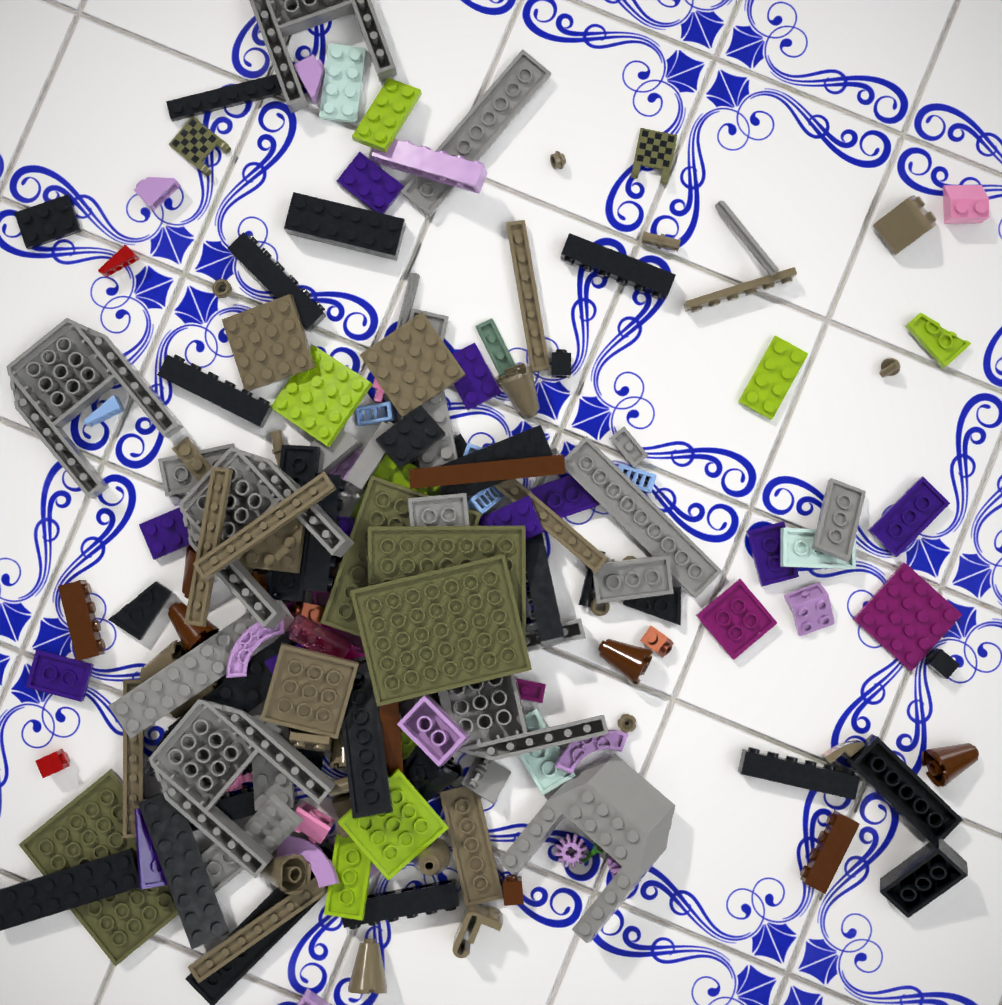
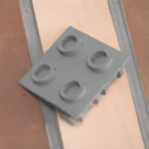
[461,756,512,804]

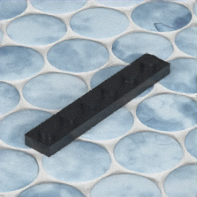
[166,74,282,122]

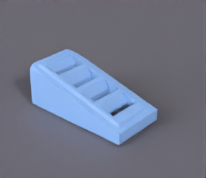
[83,395,125,427]
[355,401,397,426]
[618,464,657,494]
[467,486,504,516]

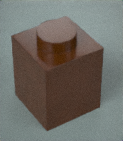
[502,874,524,906]

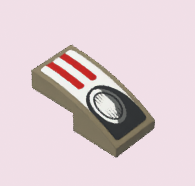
[821,740,865,764]

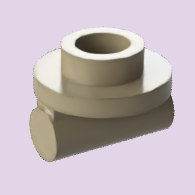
[879,358,901,378]

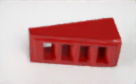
[98,245,140,277]

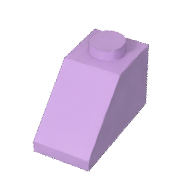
[293,54,325,104]
[134,177,181,211]

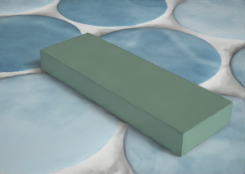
[475,318,515,377]

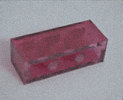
[288,613,350,658]

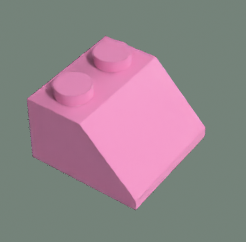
[943,185,990,224]
[294,800,336,844]

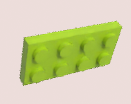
[352,78,422,153]
[738,335,809,420]
[324,834,372,921]

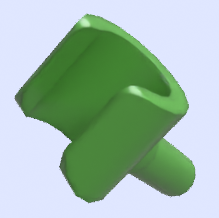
[582,842,604,863]

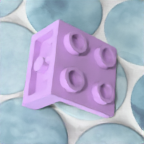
[784,582,835,636]

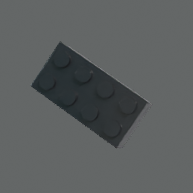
[880,835,968,918]

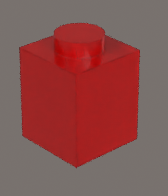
[35,749,70,778]

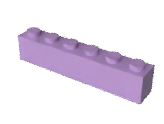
[371,138,488,194]

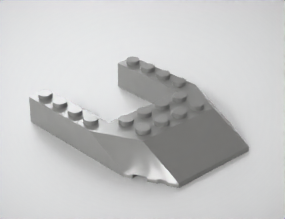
[249,0,397,113]
[6,318,184,499]
[179,447,354,629]
[438,618,609,761]
[148,699,336,878]
[498,754,676,943]

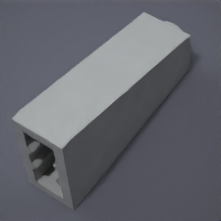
[345,421,395,491]
[310,430,363,474]

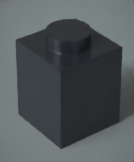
[551,349,571,378]
[924,648,960,679]

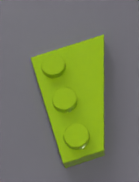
[905,312,972,369]

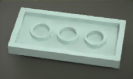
[319,43,367,124]
[780,528,856,570]
[519,708,576,795]

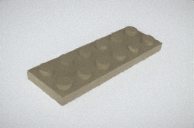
[439,786,504,907]

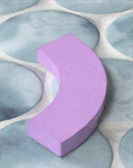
[226,619,284,678]
[554,730,629,774]
[276,836,339,888]

